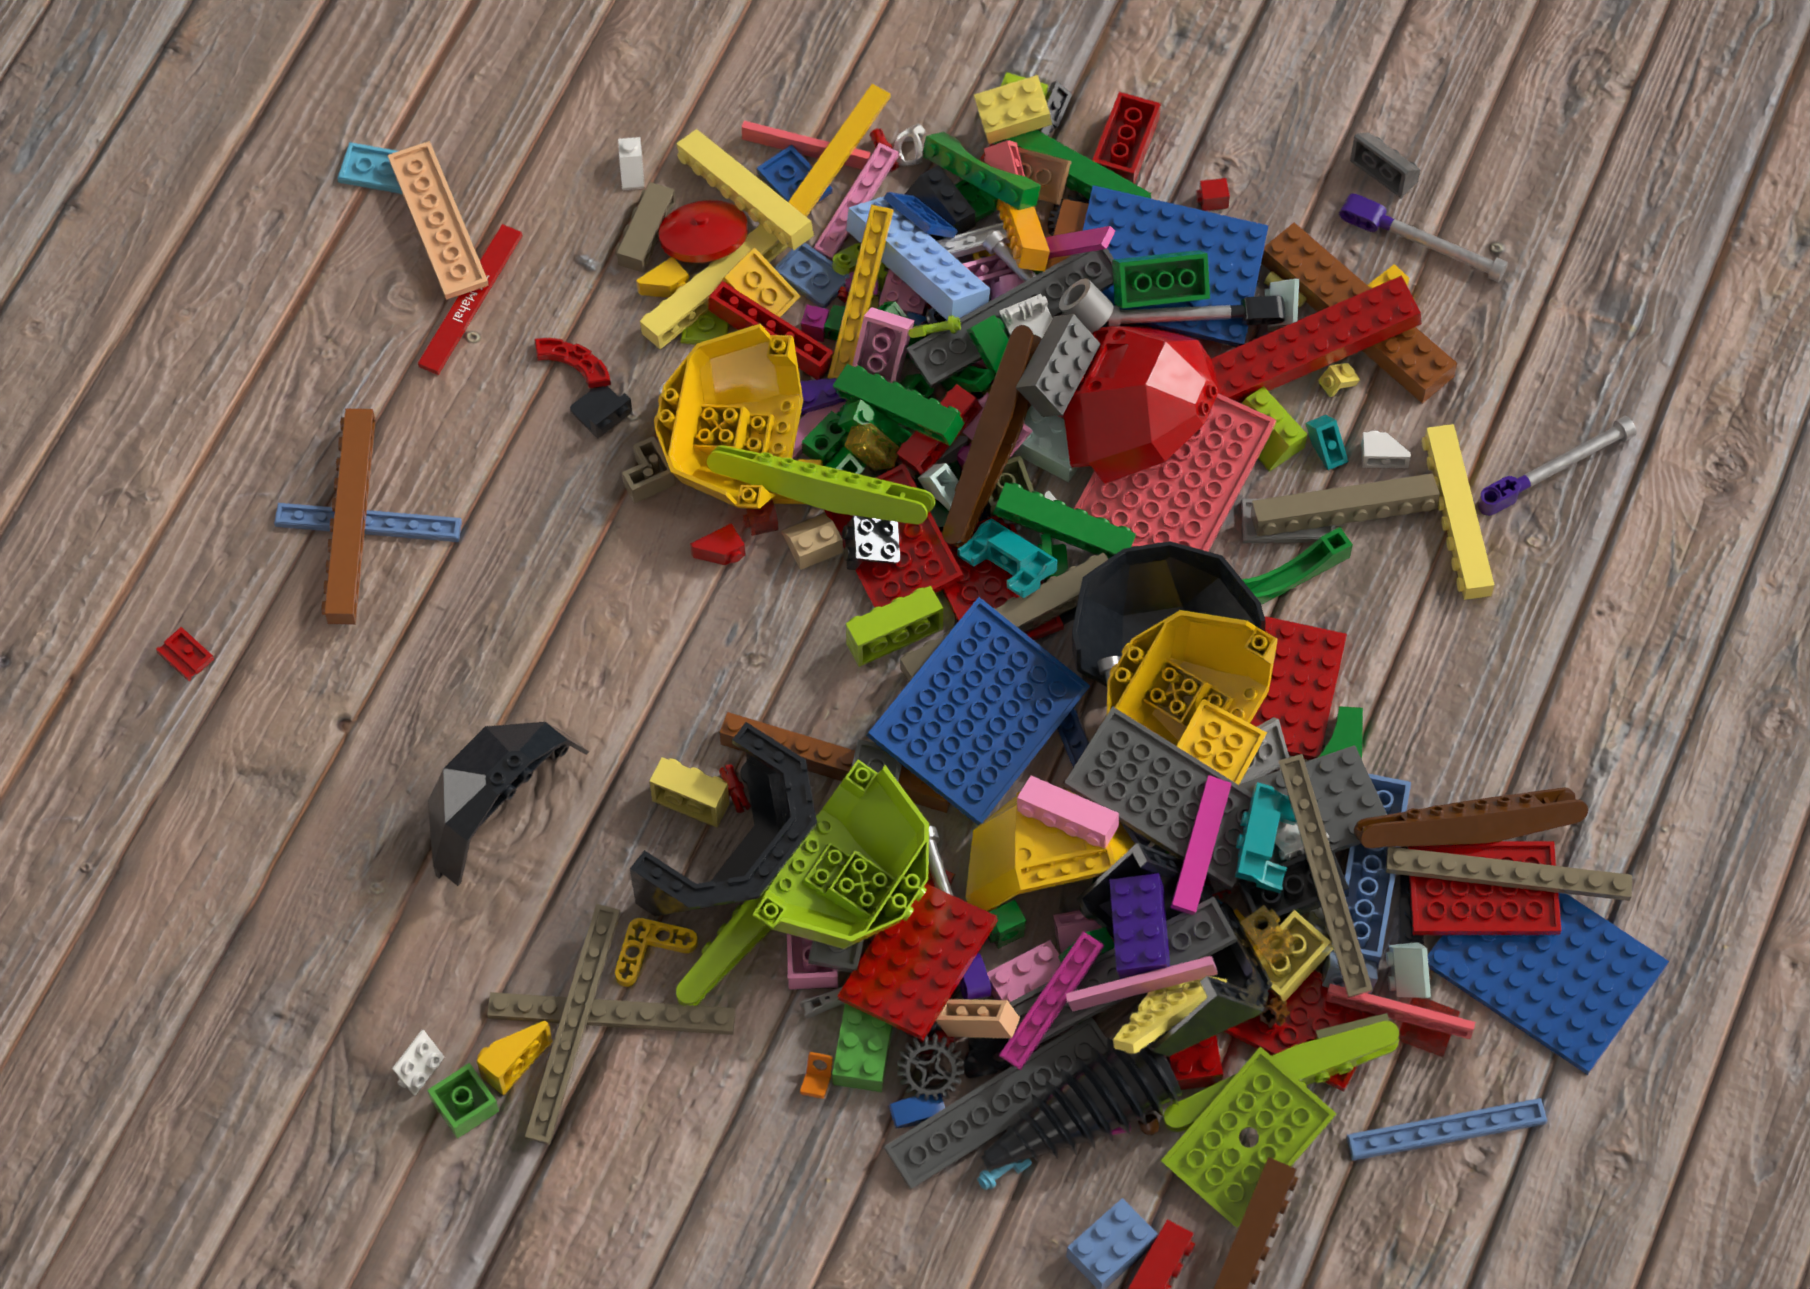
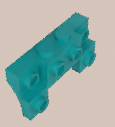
[957,518,1057,598]
[1235,782,1296,893]

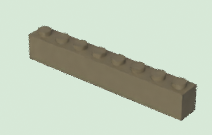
[1251,473,1440,537]

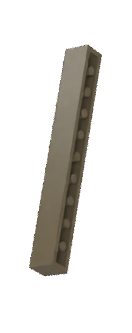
[900,553,1108,682]

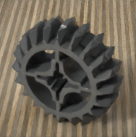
[897,1034,964,1101]

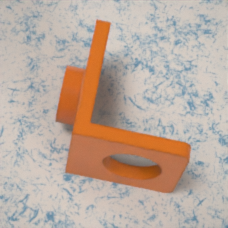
[800,1052,833,1099]

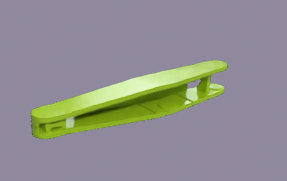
[707,445,935,524]
[676,815,817,1006]
[1164,1021,1399,1132]

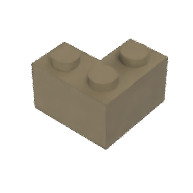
[622,436,676,504]

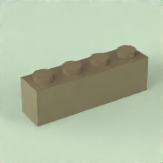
[615,182,676,272]

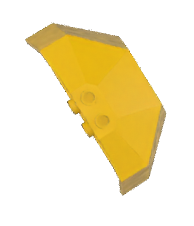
[654,324,803,509]
[1107,610,1278,746]
[965,788,1135,912]

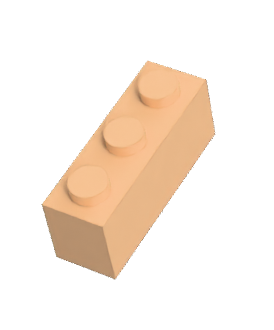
[936,999,1020,1038]

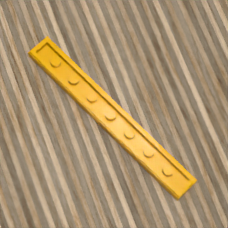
[788,84,891,217]
[828,205,894,379]

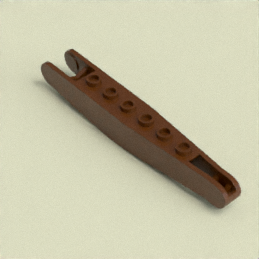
[942,325,1042,549]
[1354,787,1588,848]

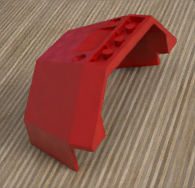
[1064,326,1219,484]

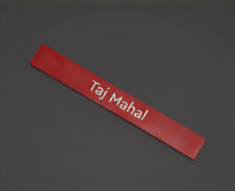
[418,224,523,375]

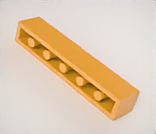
[997,199,1050,272]

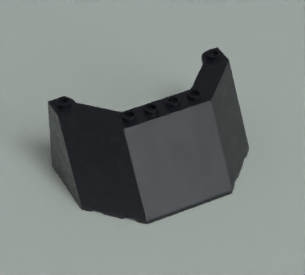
[630,722,817,916]
[1076,843,1272,1057]

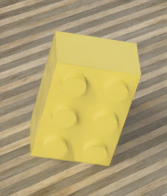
[974,75,1052,144]
[649,757,730,828]
[1256,910,1333,1002]

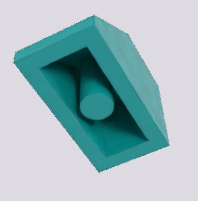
[1305,414,1349,470]

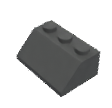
[1350,132,1420,198]

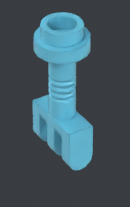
[977,1158,1032,1190]

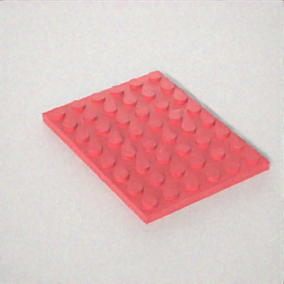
[1074,393,1276,552]

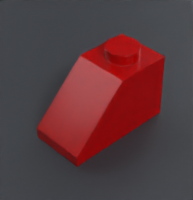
[690,523,746,565]

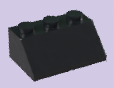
[905,165,976,241]

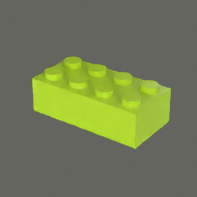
[846,586,943,667]

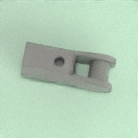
[800,987,845,1018]

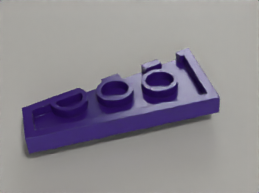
[800,378,846,415]

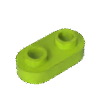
[832,243,861,275]

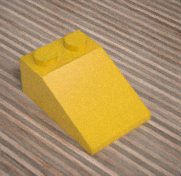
[476,1020,553,1096]

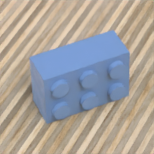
[1066,1198,1158,1289]

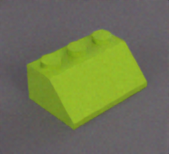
[1242,387,1307,472]

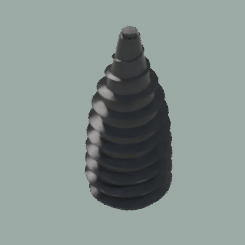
[981,1038,1182,1170]

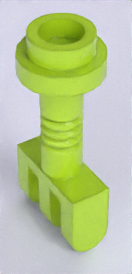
[908,315,961,338]

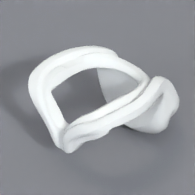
[894,124,925,166]

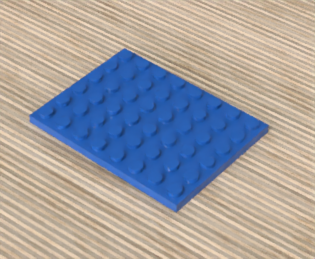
[1083,185,1269,347]
[866,597,1090,826]
[1427,893,1669,1075]

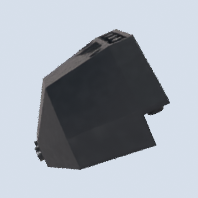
[428,722,589,886]

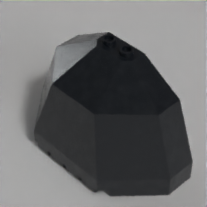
[1072,541,1266,687]

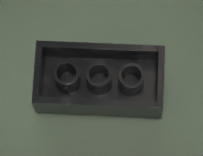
[1239,844,1349,932]

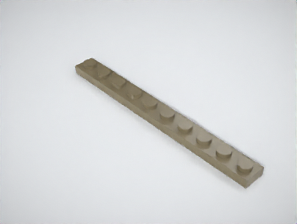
[1278,754,1373,998]
[1386,847,1632,901]
[525,904,621,1145]
[487,992,736,1035]

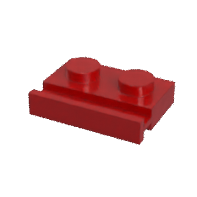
[156,627,214,681]

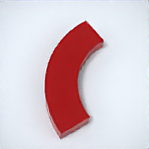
[534,338,611,388]

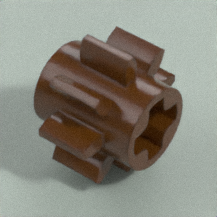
[1260,995,1290,1028]

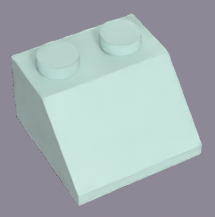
[1264,279,1299,332]
[1386,943,1431,998]

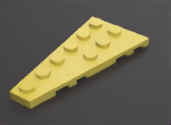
[1113,976,1227,1054]

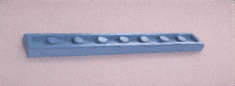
[274,503,462,542]
[1346,1098,1547,1161]

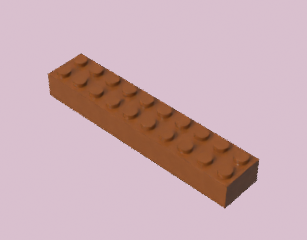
[1261,222,1457,404]

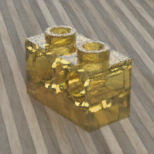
[845,423,900,471]
[1240,906,1295,967]

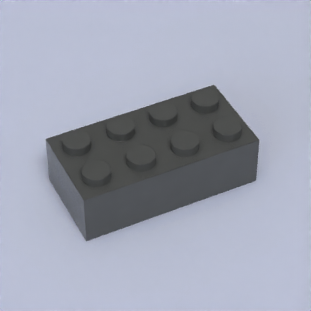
[1016,314,1100,417]

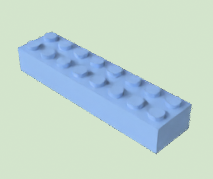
[846,197,990,321]

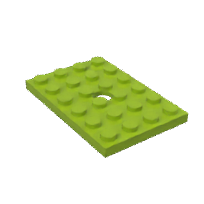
[1161,1047,1337,1228]

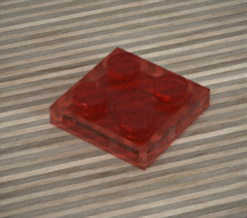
[1398,997,1461,1057]

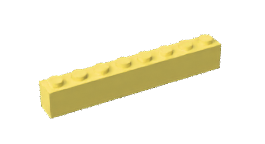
[676,129,814,251]
[640,224,788,349]
[1422,424,1494,600]

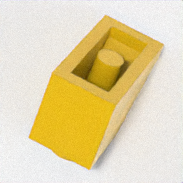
[636,257,689,298]

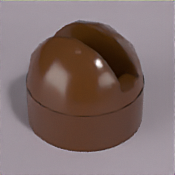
[1138,1114,1160,1135]

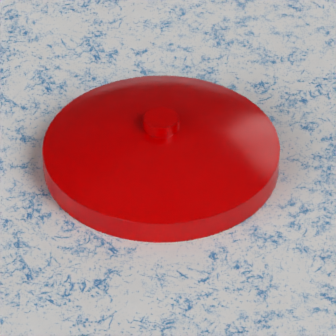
[659,200,749,263]

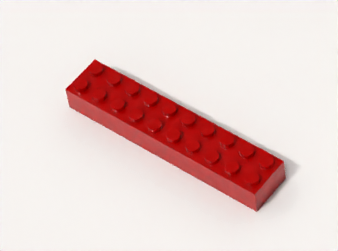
[1211,275,1422,403]

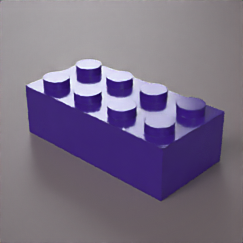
[1110,873,1170,979]

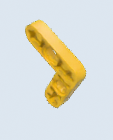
[615,918,698,987]

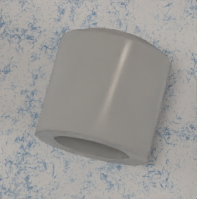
[1059,278,1114,333]

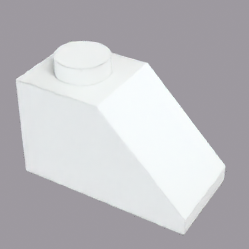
[618,137,645,191]
[1361,431,1411,468]

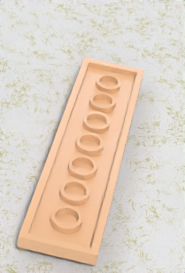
[388,141,489,300]

